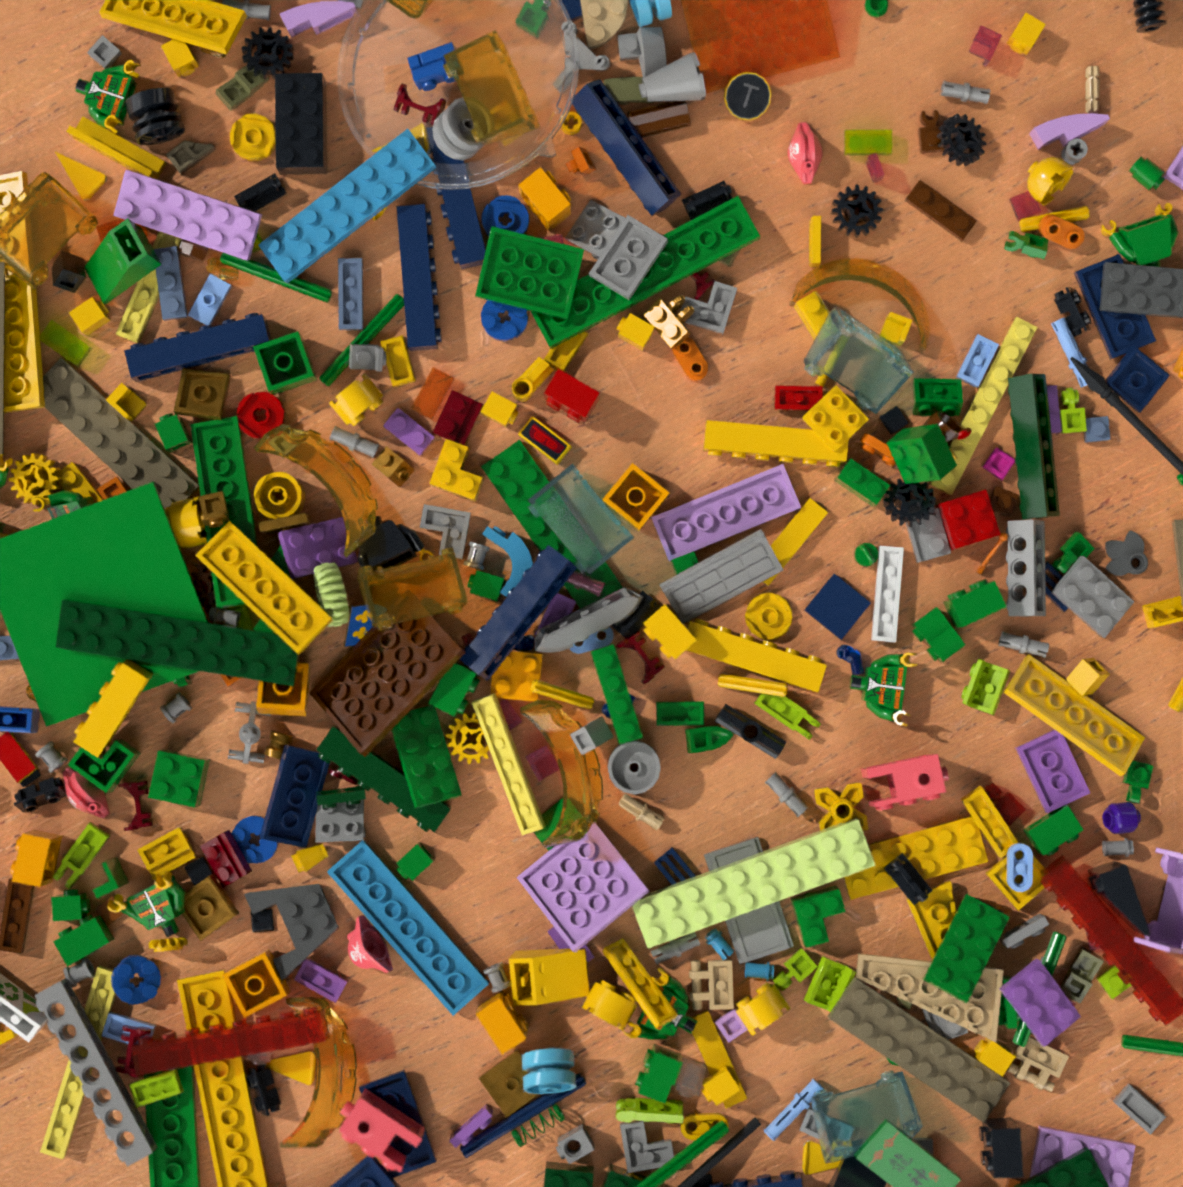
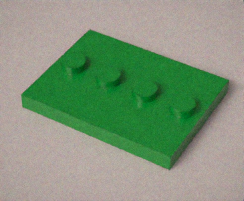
[475,226,584,320]

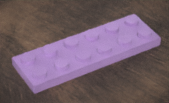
[113,170,262,260]
[651,464,801,562]

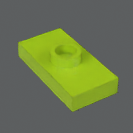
[129,1068,184,1108]

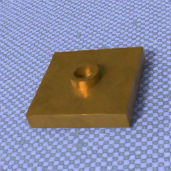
[174,368,230,420]
[259,513,314,534]
[182,874,239,941]
[478,1049,538,1118]

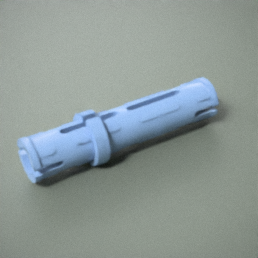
[1051,317,1088,388]
[763,1078,824,1141]

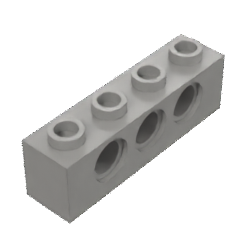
[1006,520,1046,617]

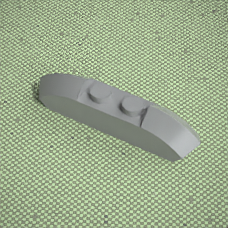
[535,588,644,653]

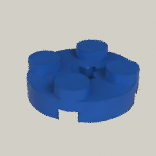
[482,195,529,237]
[481,300,528,342]
[231,815,279,864]
[111,955,161,1004]

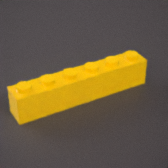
[703,420,849,467]
[686,619,827,692]

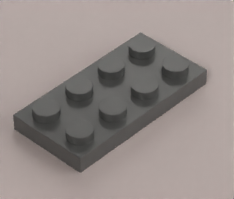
[1099,262,1183,318]

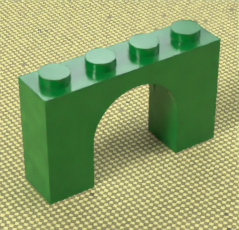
[591,645,643,745]

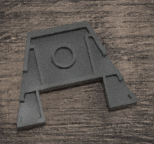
[244,884,339,980]

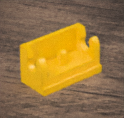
[1142,596,1183,628]

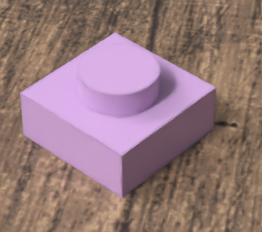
[715,1008,747,1043]

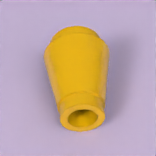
[291,844,329,873]

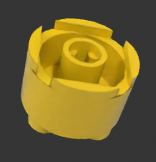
[329,373,384,426]
[254,472,306,519]
[165,497,207,549]
[582,980,637,1031]
[735,982,791,1035]

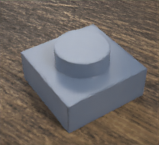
[1084,416,1111,443]

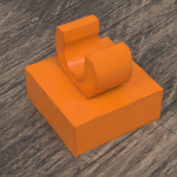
[566,147,596,175]

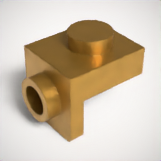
[372,446,414,487]
[199,491,230,527]

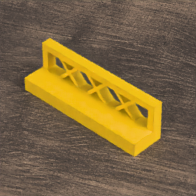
[66,116,166,179]

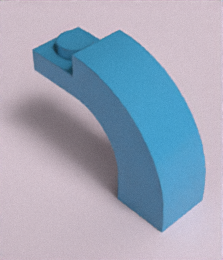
[482,526,533,597]

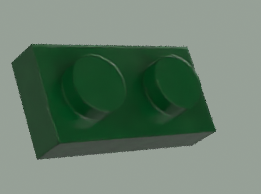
[316,786,366,808]

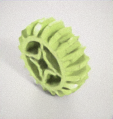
[313,562,349,627]

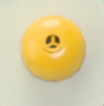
[1027,157,1074,206]

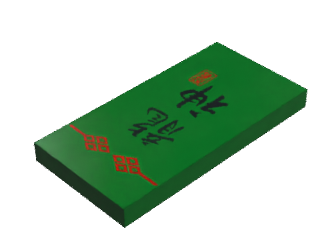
[855,1119,961,1187]

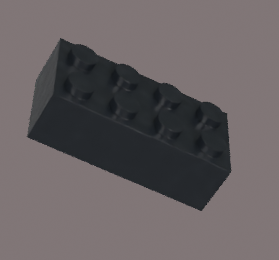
[275,73,327,175]

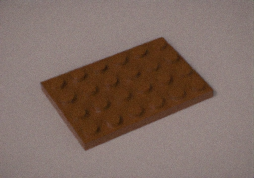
[310,590,466,757]

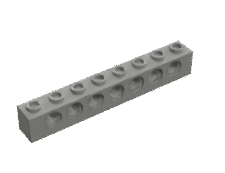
[35,978,158,1167]

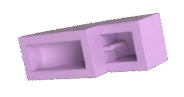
[280,1,358,37]
[1029,113,1110,150]

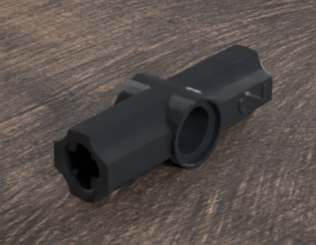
[715,704,786,759]

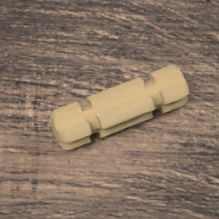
[1085,66,1100,113]

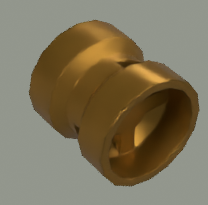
[264,731,294,759]

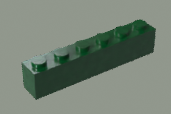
[1008,373,1060,520]
[316,725,451,833]

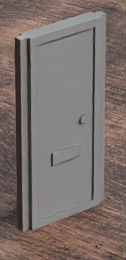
[659,529,783,624]
[704,837,794,964]

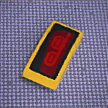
[518,416,572,466]

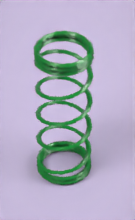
[511,1104,565,1147]

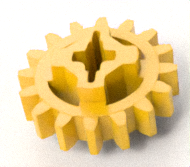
[9,453,62,505]
[446,712,490,764]

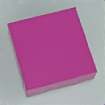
[982,447,1015,480]

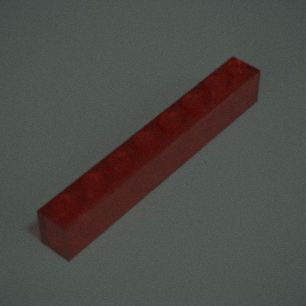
[1040,855,1183,1026]
[131,1006,330,1076]

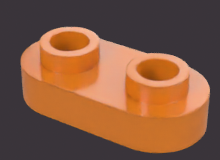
[1038,214,1085,249]
[672,337,708,382]
[859,433,896,467]

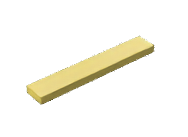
[116,231,182,343]
[472,693,546,835]

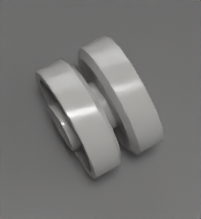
[432,97,494,160]
[607,740,661,794]

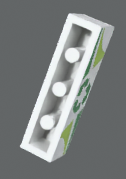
[0,973,48,1042]

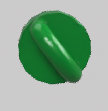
[854,543,878,567]

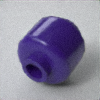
[1102,802,1141,834]

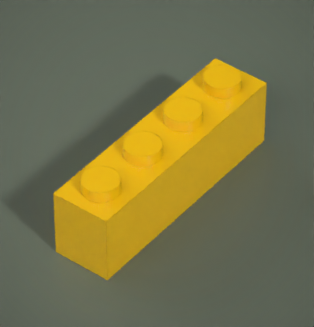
[73,659,153,758]

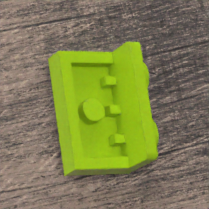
[961,659,1010,715]
[804,956,856,1012]

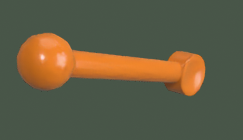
[976,532,1008,574]

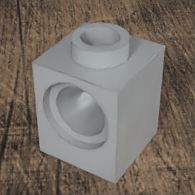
[570,716,614,755]
[556,1124,594,1164]

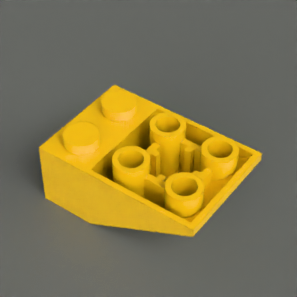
[509,948,590,1006]

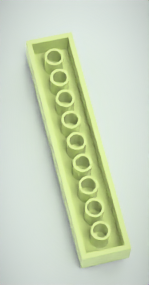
[632,817,875,948]

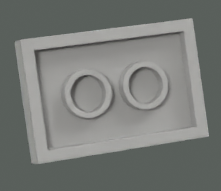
[589,215,668,300]
[1051,556,1134,638]

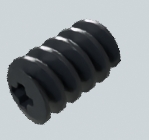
[1133,0,1167,33]

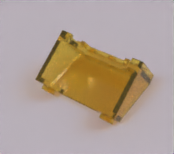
[443,30,540,146]
[0,172,98,290]
[357,547,468,630]

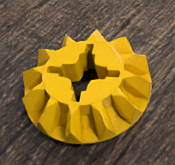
[148,937,188,952]

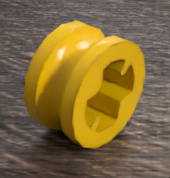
[560,111,582,135]

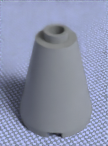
[639,52,706,102]

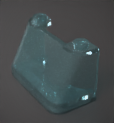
[804,306,914,414]
[527,463,634,575]
[811,1070,923,1163]

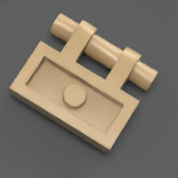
[689,960,734,1010]
[1007,1037,1069,1092]

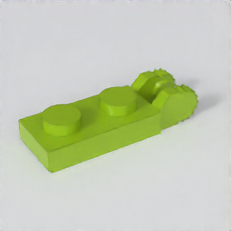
[754,694,821,740]
[53,822,110,890]
[616,1098,683,1124]

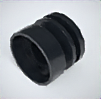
[125,88,185,145]

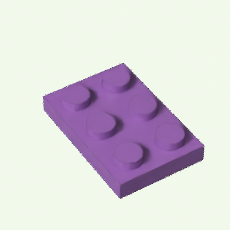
[278,517,358,579]
[1015,729,1090,813]
[999,959,1081,1047]

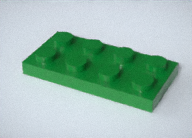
[391,705,462,809]
[922,894,1010,1003]

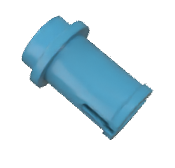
[705,928,734,960]
[745,962,774,981]

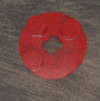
[237,392,286,440]

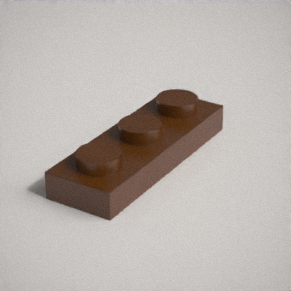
[905,180,977,242]
[0,878,34,954]

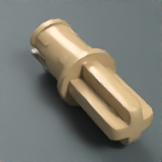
[619,794,665,831]

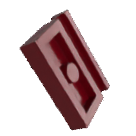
[432,390,484,446]
[200,830,252,888]

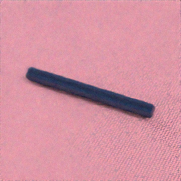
[460,1073,587,1158]

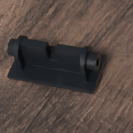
[234,173,287,212]
[682,181,733,220]
[1054,287,1092,337]
[611,590,660,638]
[14,776,67,813]
[884,853,933,905]
[247,1063,281,1116]

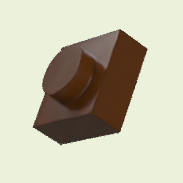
[990,486,1019,517]

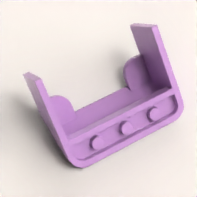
[1133,847,1183,954]

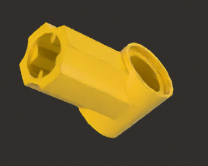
[512,357,554,402]

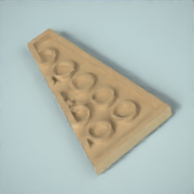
[856,953,1003,1042]

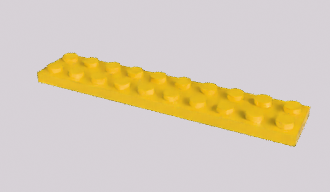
[0,171,45,413]
[177,969,269,1187]

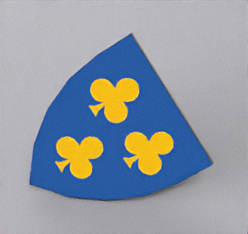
[344,604,388,647]

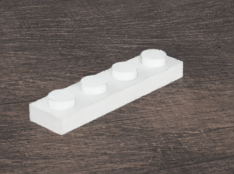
[871,546,904,643]

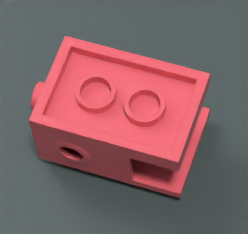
[861,754,949,811]
[339,1088,425,1172]

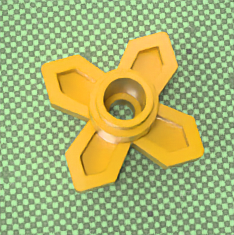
[814,782,869,831]

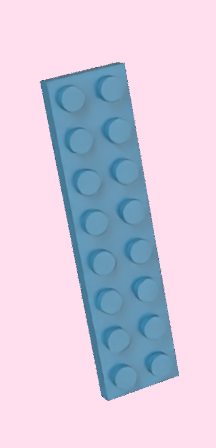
[258,128,437,284]
[327,840,489,1016]

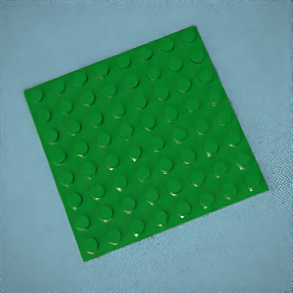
[0,482,208,727]

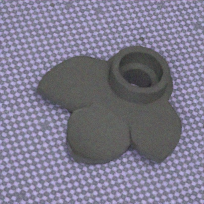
[1105,531,1148,576]

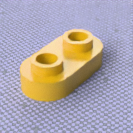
[680,1113,729,1140]

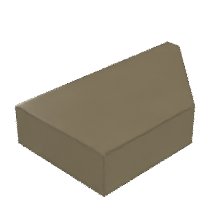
[166,140,216,175]

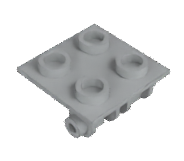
[565,200,625,260]
[315,799,365,843]

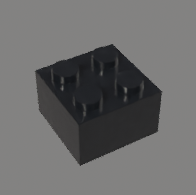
[979,1117,1024,1179]

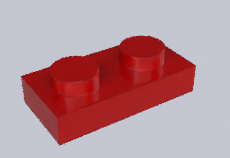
[774,385,823,411]

